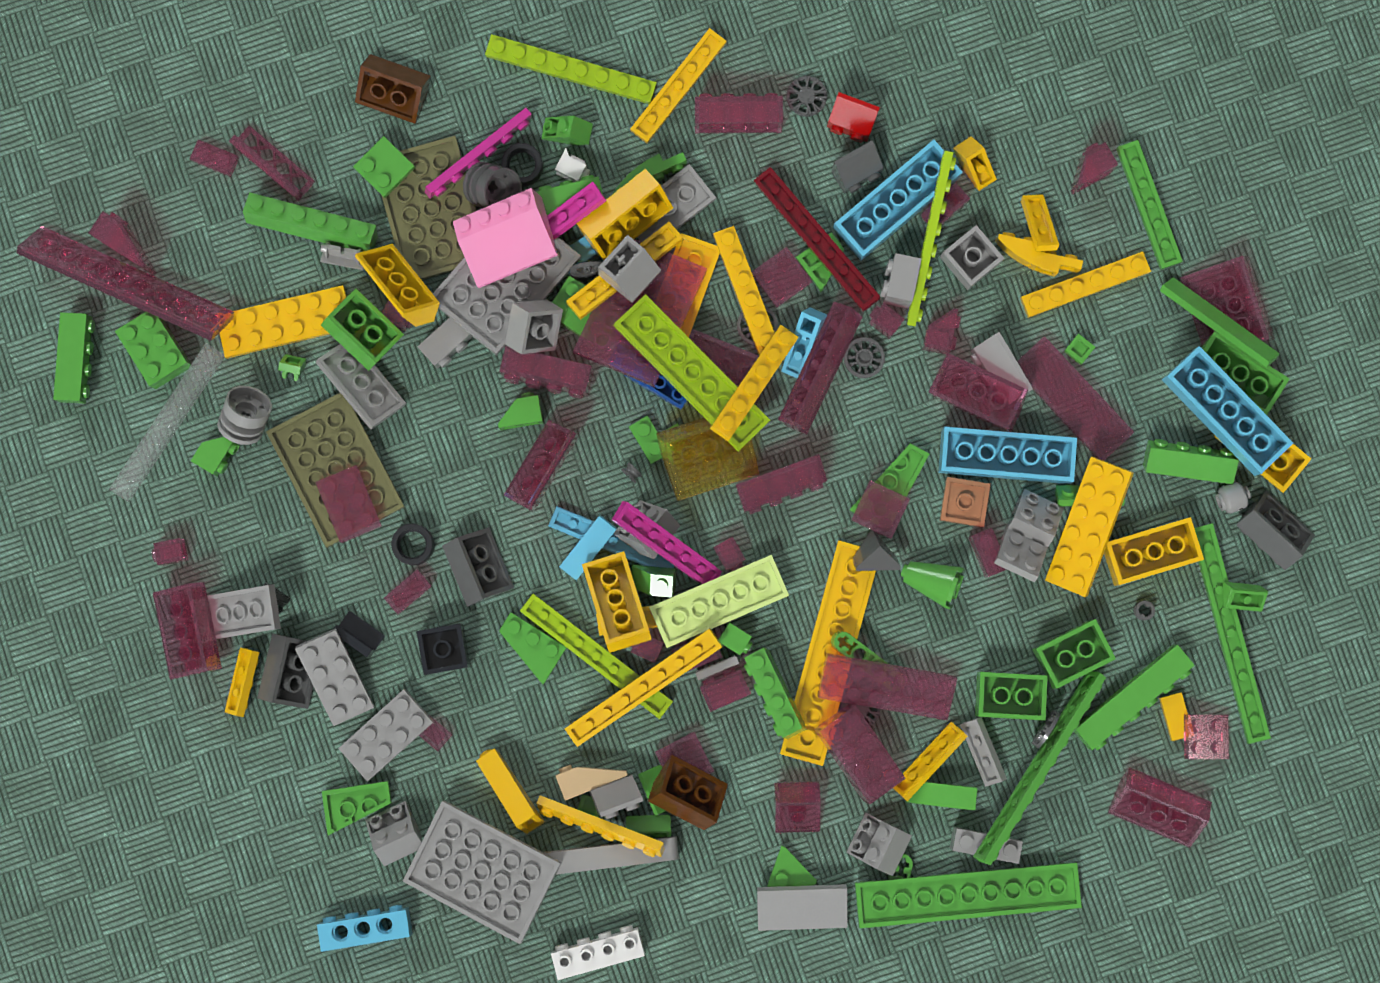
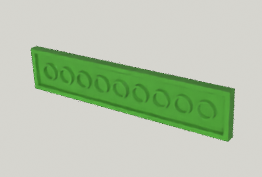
[855,862,1082,928]

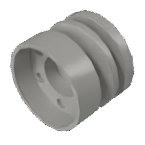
[217,386,272,445]

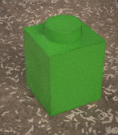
[719,622,753,656]

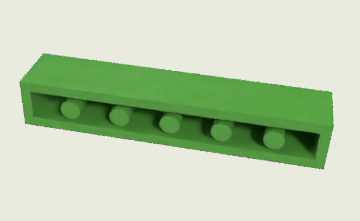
[243,192,378,251]
[1074,645,1195,750]

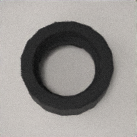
[501,143,543,187]
[391,523,435,566]

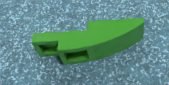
[612,152,687,195]

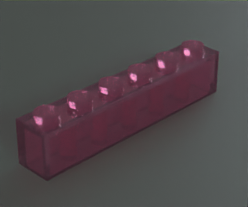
[778,302,862,435]

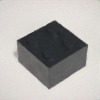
[416,623,470,675]

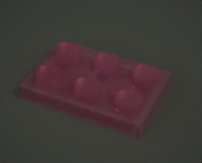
[315,465,382,544]

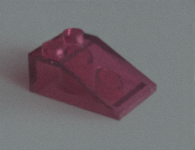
[88,211,157,276]

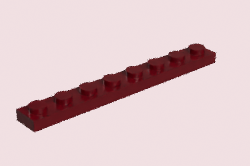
[754,167,880,312]

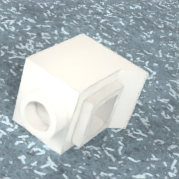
[555,149,590,182]

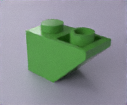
[541,116,593,145]
[191,437,240,476]

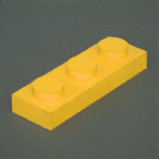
[1021,195,1059,251]
[225,647,259,717]

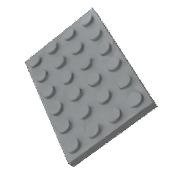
[433,237,581,356]
[403,800,562,944]

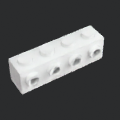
[551,925,645,980]

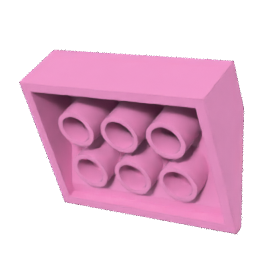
[453,188,558,288]

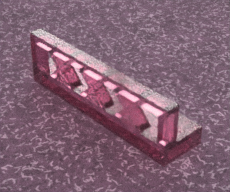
[229,126,315,201]

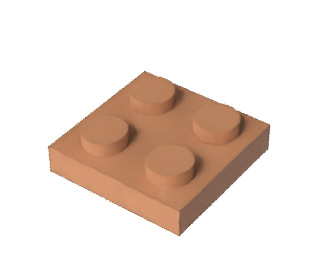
[939,477,990,528]

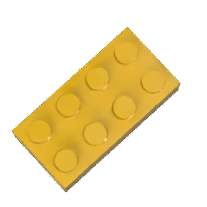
[577,169,673,260]
[1104,517,1204,586]
[582,551,652,653]

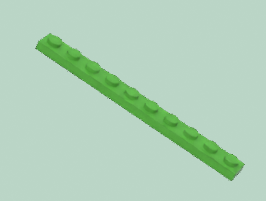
[1194,523,1271,744]
[973,671,1106,865]

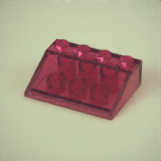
[1180,256,1275,346]

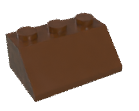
[355,54,431,124]
[648,755,728,830]

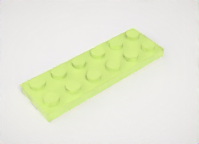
[649,555,789,648]

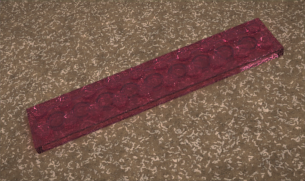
[17,226,234,341]

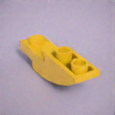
[995,232,1083,277]

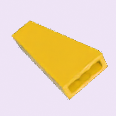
[476,748,545,834]

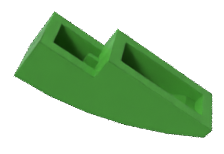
[906,782,977,810]

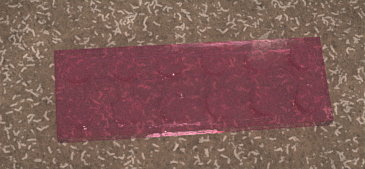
[1017,336,1135,461]
[817,653,957,721]

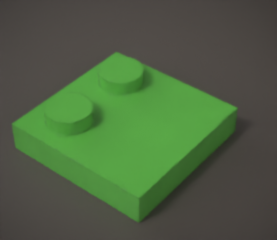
[353,136,415,198]

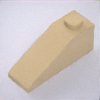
[556,764,628,801]

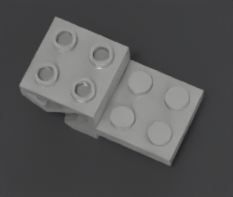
[994,489,1064,582]

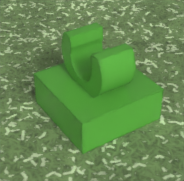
[278,354,306,381]

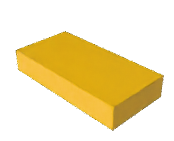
[1159,692,1194,741]

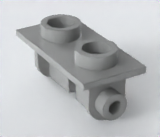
[320,242,364,270]

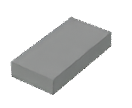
[695,656,739,680]

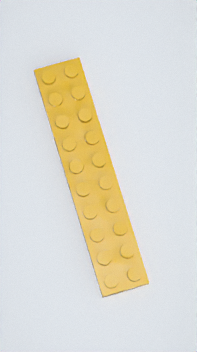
[780,540,876,766]

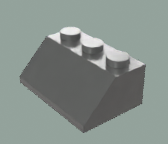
[1236,490,1315,570]
[442,527,514,607]
[257,633,313,709]

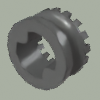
[621,462,642,483]
[1133,601,1155,621]

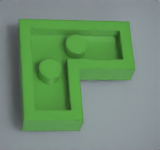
[629,416,689,465]

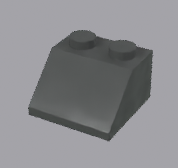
[831,141,883,194]

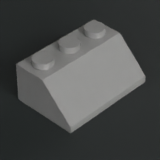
[971,332,1033,407]

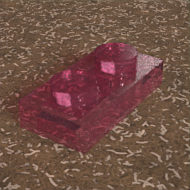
[190,140,239,177]
[384,569,432,615]

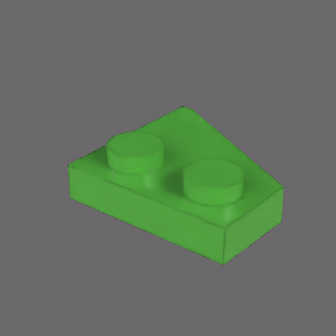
[796,232,844,292]
[767,845,817,887]

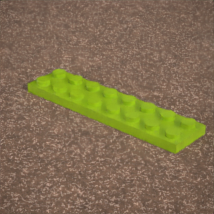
[613,294,770,452]

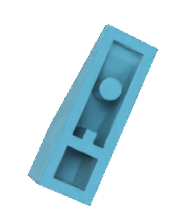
[781,307,829,380]

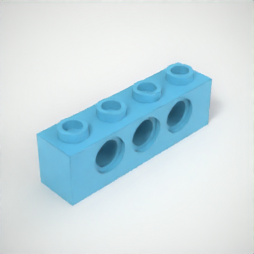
[317,905,413,952]

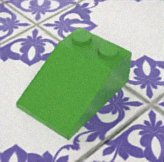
[552,276,625,351]

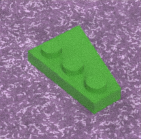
[499,612,567,685]
[322,781,392,835]

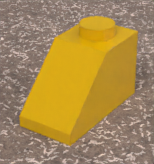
[953,137,997,191]

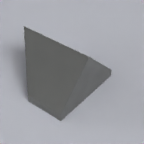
[853,529,901,571]

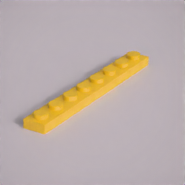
[565,628,723,747]

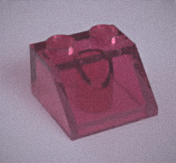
[1070,142,1118,195]
[774,782,821,833]

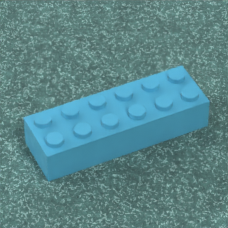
[833,140,962,261]
[1162,346,1293,476]
[938,427,1077,484]

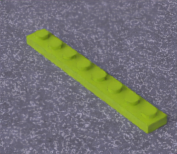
[485,34,657,104]
[906,151,956,327]
[520,594,673,719]

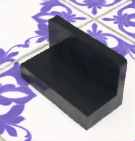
[333,611,385,657]

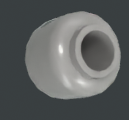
[1215,482,1251,514]

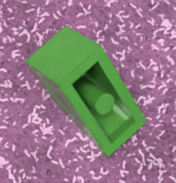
[498,393,544,430]
[632,565,677,597]

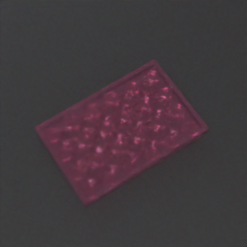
[573,239,707,387]

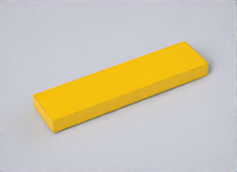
[891,722,968,801]

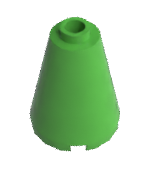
[901,561,965,610]

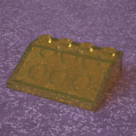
[656,418,759,501]

